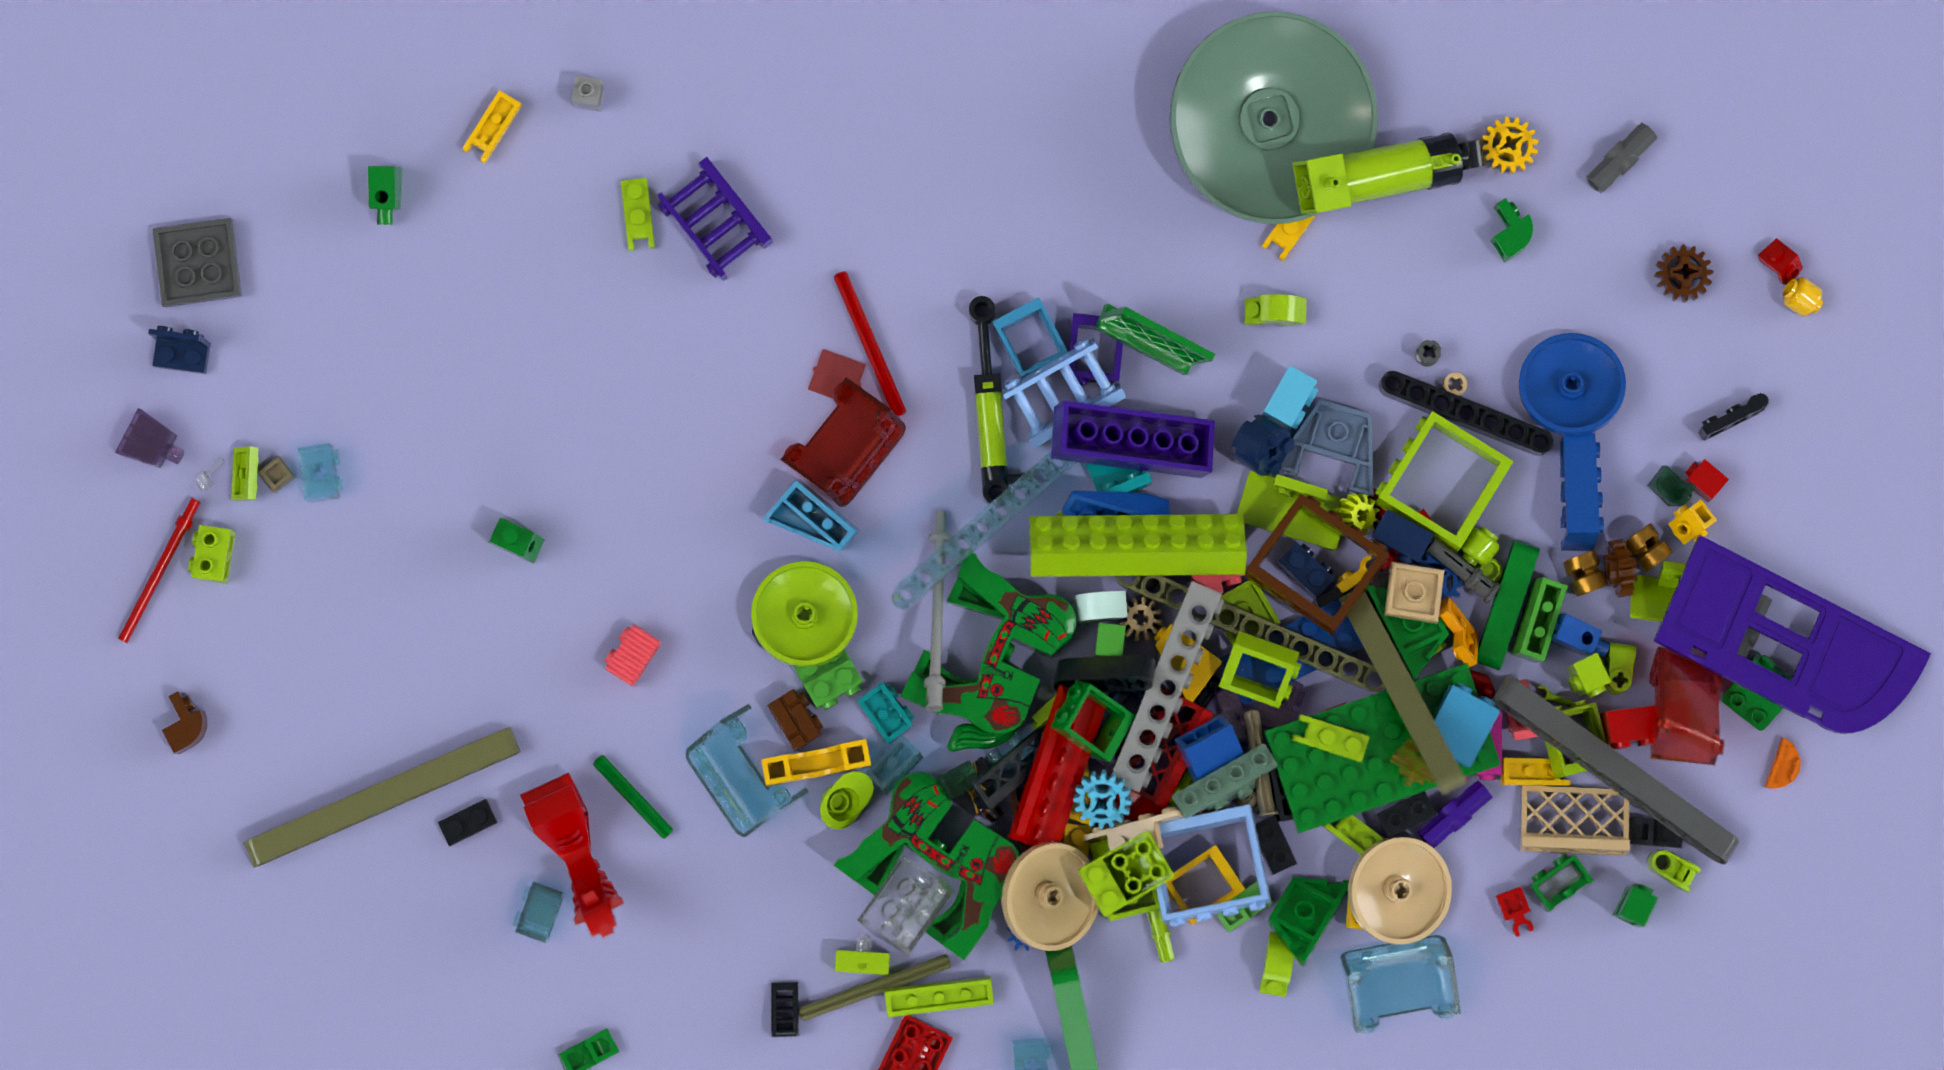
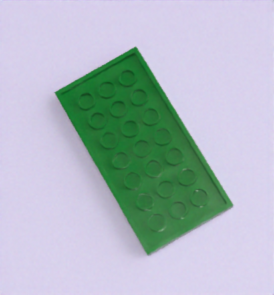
[1264,663,1501,833]

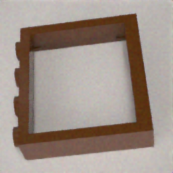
[1245,493,1389,636]

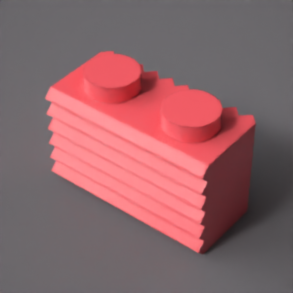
[604,624,662,687]

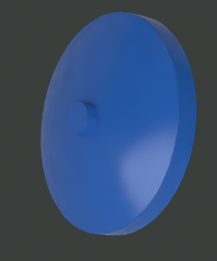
[1519,333,1626,436]

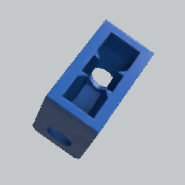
[1551,614,1610,657]

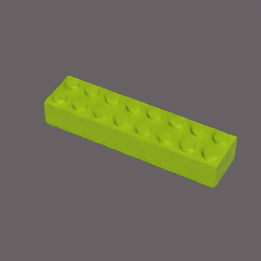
[1029,514,1247,577]

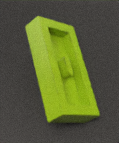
[231,446,259,501]

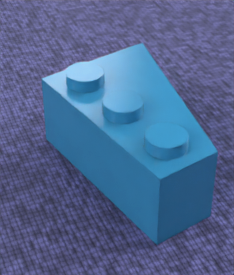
[762,479,861,551]

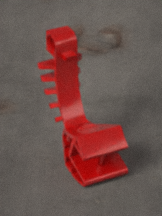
[520,772,624,938]

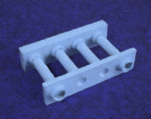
[1002,338,1126,449]

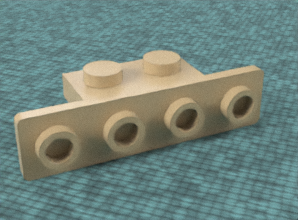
[1083,807,1184,851]

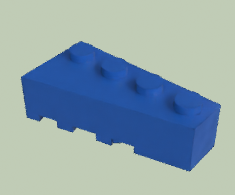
[1560,433,1604,551]

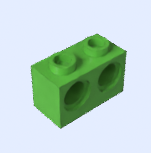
[1095,623,1126,657]

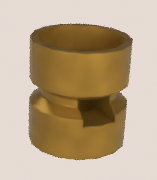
[1625,523,1673,573]
[1563,550,1609,597]

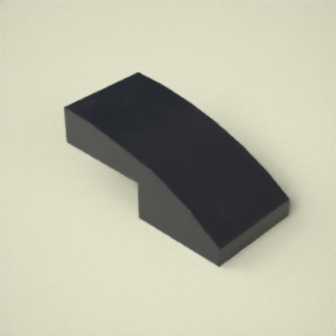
[1629,817,1683,848]

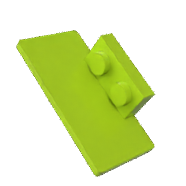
[1237,471,1342,551]
[1630,561,1686,622]

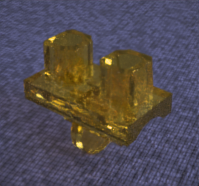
[1390,738,1435,787]

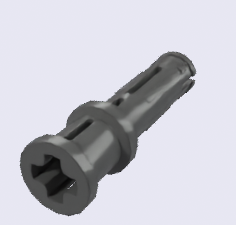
[1426,538,1501,603]

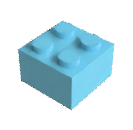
[1262,366,1319,431]

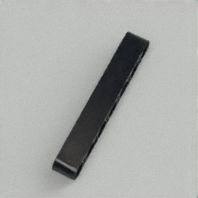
[1379,371,1553,456]

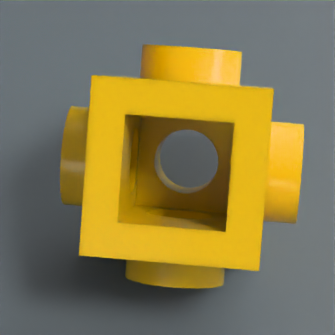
[1668,499,1717,545]

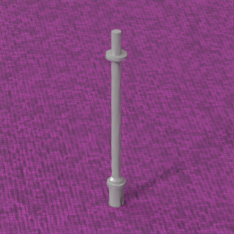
[924,511,952,712]

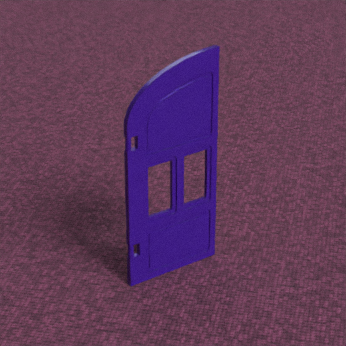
[1653,535,1931,734]

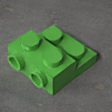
[793,649,864,711]

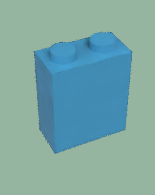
[1432,683,1500,768]

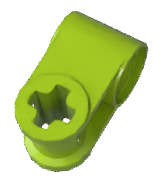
[1605,642,1636,695]
[1647,850,1702,893]

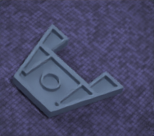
[1280,399,1374,498]

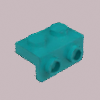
[857,682,915,744]

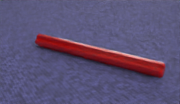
[834,271,906,418]

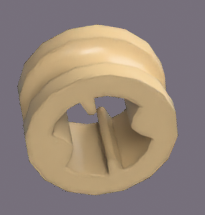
[1442,372,1467,396]

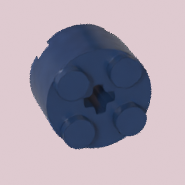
[1232,414,1295,476]

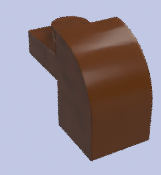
[162,691,208,755]

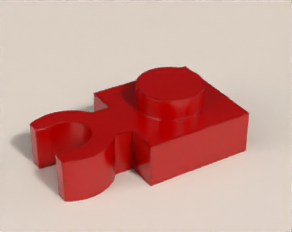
[1495,886,1534,937]

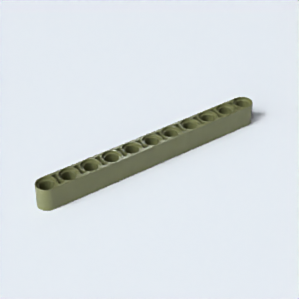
[1116,575,1385,692]
[243,727,521,868]

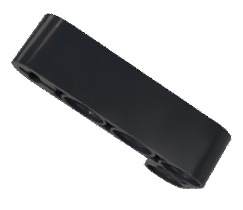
[1053,655,1157,693]

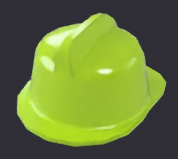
[820,771,874,829]

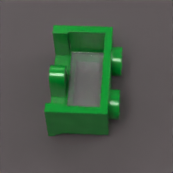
[1528,853,1594,912]

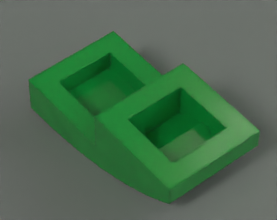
[558,1028,620,1070]

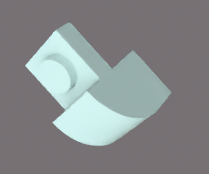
[1072,591,1127,624]

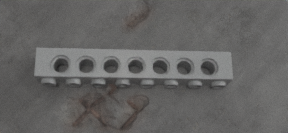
[1111,581,1225,792]

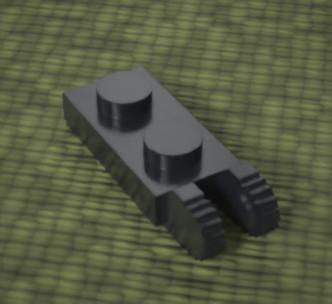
[1698,392,1769,441]

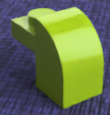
[1245,294,1306,327]
[1259,932,1294,997]

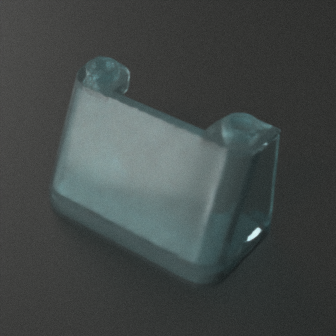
[1341,935,1461,1033]

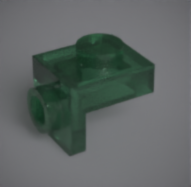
[1647,466,1696,506]

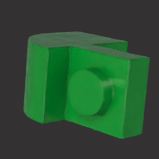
[1491,198,1533,263]

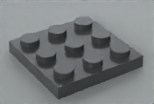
[153,218,242,307]

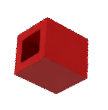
[1684,459,1729,502]

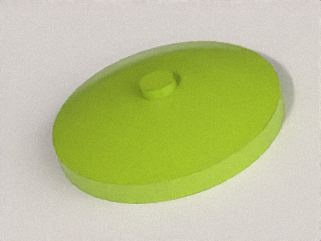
[751,561,858,667]

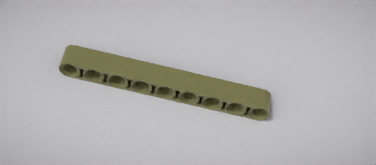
[1339,592,1467,796]

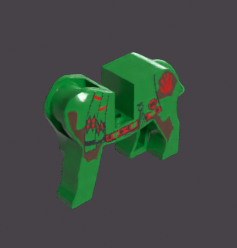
[901,551,1076,752]
[833,772,1021,961]

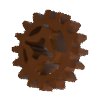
[1654,244,1713,303]
[1604,539,1638,598]

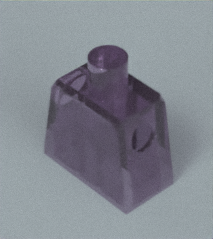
[115,408,185,468]

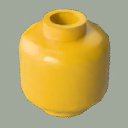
[1782,277,1823,317]

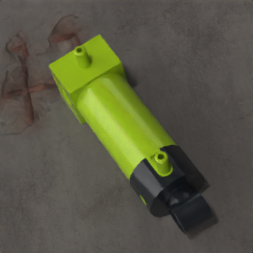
[1292,132,1486,214]

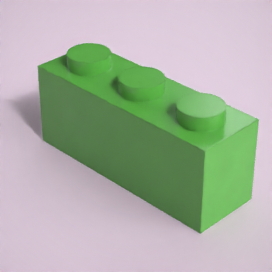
[1511,577,1568,663]

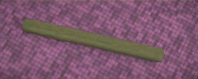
[798,955,951,1021]

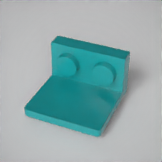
[1085,463,1153,493]

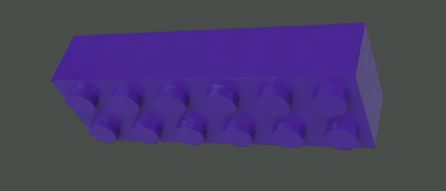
[1051,400,1215,478]

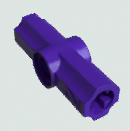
[1417,780,1493,848]

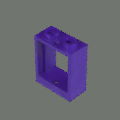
[1069,313,1123,387]

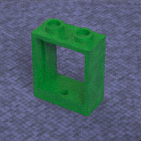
[1050,681,1135,762]

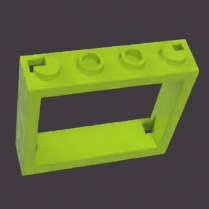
[1374,411,1514,553]

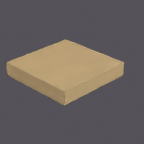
[1384,562,1444,624]

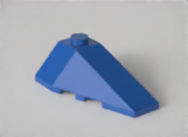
[1062,491,1170,516]

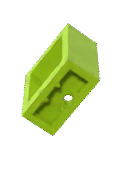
[1219,631,1301,708]
[1544,700,1607,779]

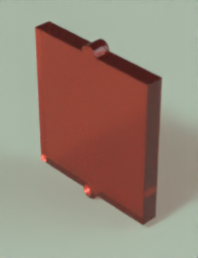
[808,349,866,405]

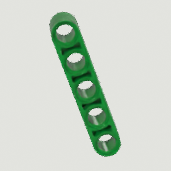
[1477,539,1540,670]

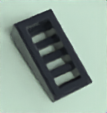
[771,982,799,1037]

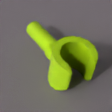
[1537,686,1572,706]

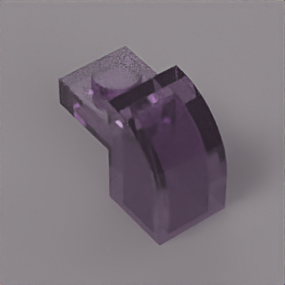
[1256,680,1306,729]

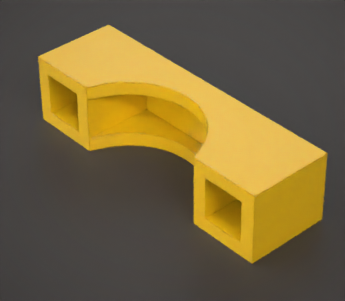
[761,739,872,787]

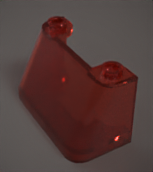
[780,377,906,507]
[1649,647,1724,765]

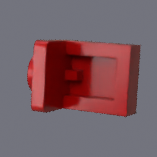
[1757,238,1803,285]

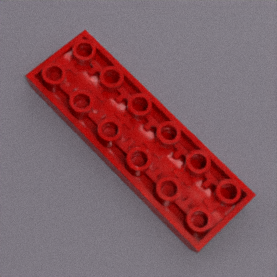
[1008,684,1105,846]
[878,1015,953,1070]

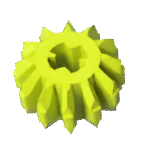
[1334,493,1380,537]

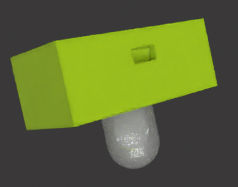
[835,933,891,975]

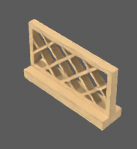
[1520,786,1630,856]

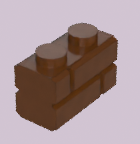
[767,689,824,752]

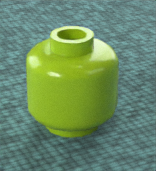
[1460,526,1500,567]

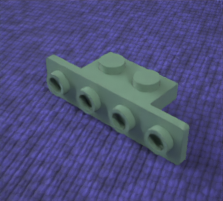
[1172,744,1277,819]

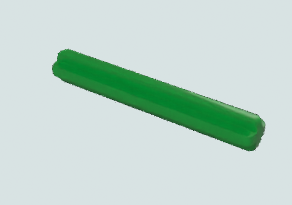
[593,755,673,839]

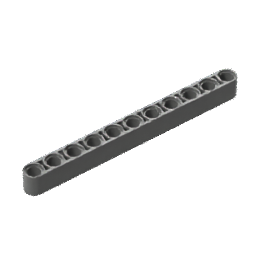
[1492,677,1739,865]

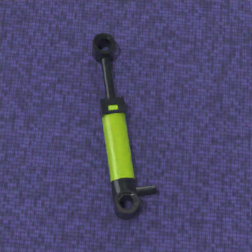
[969,296,1030,508]

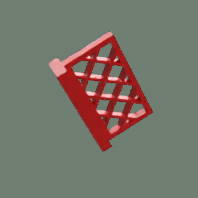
[1109,686,1213,809]

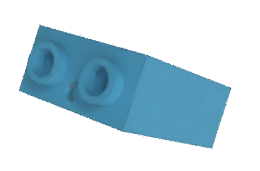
[992,297,1068,379]

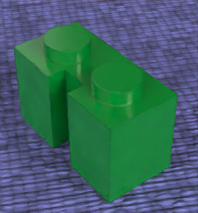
[1612,884,1658,927]

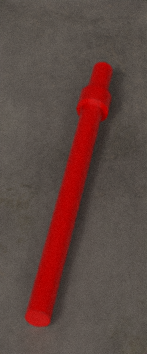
[118,497,201,643]

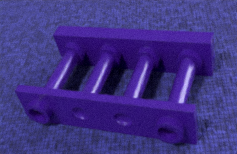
[657,157,773,281]

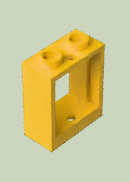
[1166,845,1246,925]

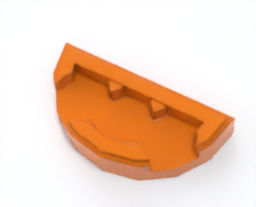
[1764,737,1801,789]

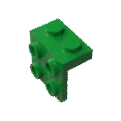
[1721,651,1793,731]

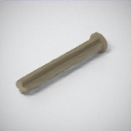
[1244,710,1278,817]

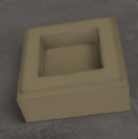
[258,456,296,493]

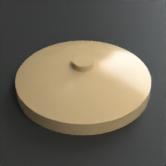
[1348,836,1452,944]
[1002,842,1099,951]

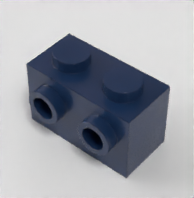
[1370,509,1434,565]
[1276,542,1335,599]

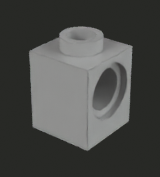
[571,75,605,111]

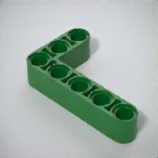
[1045,945,1098,1070]

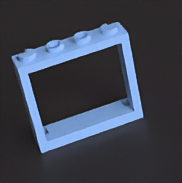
[1156,804,1271,927]

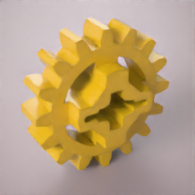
[1481,116,1539,175]

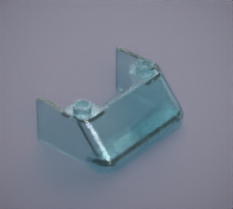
[686,704,808,837]

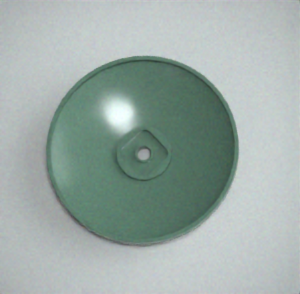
[1169,12,1378,224]

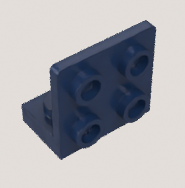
[148,326,211,374]

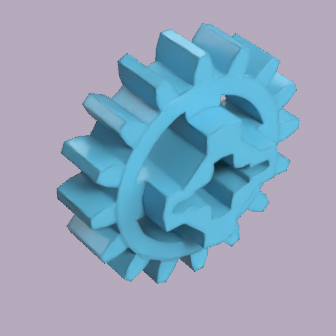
[1073,770,1132,829]

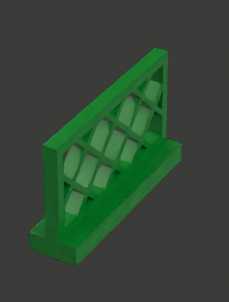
[1094,304,1215,375]

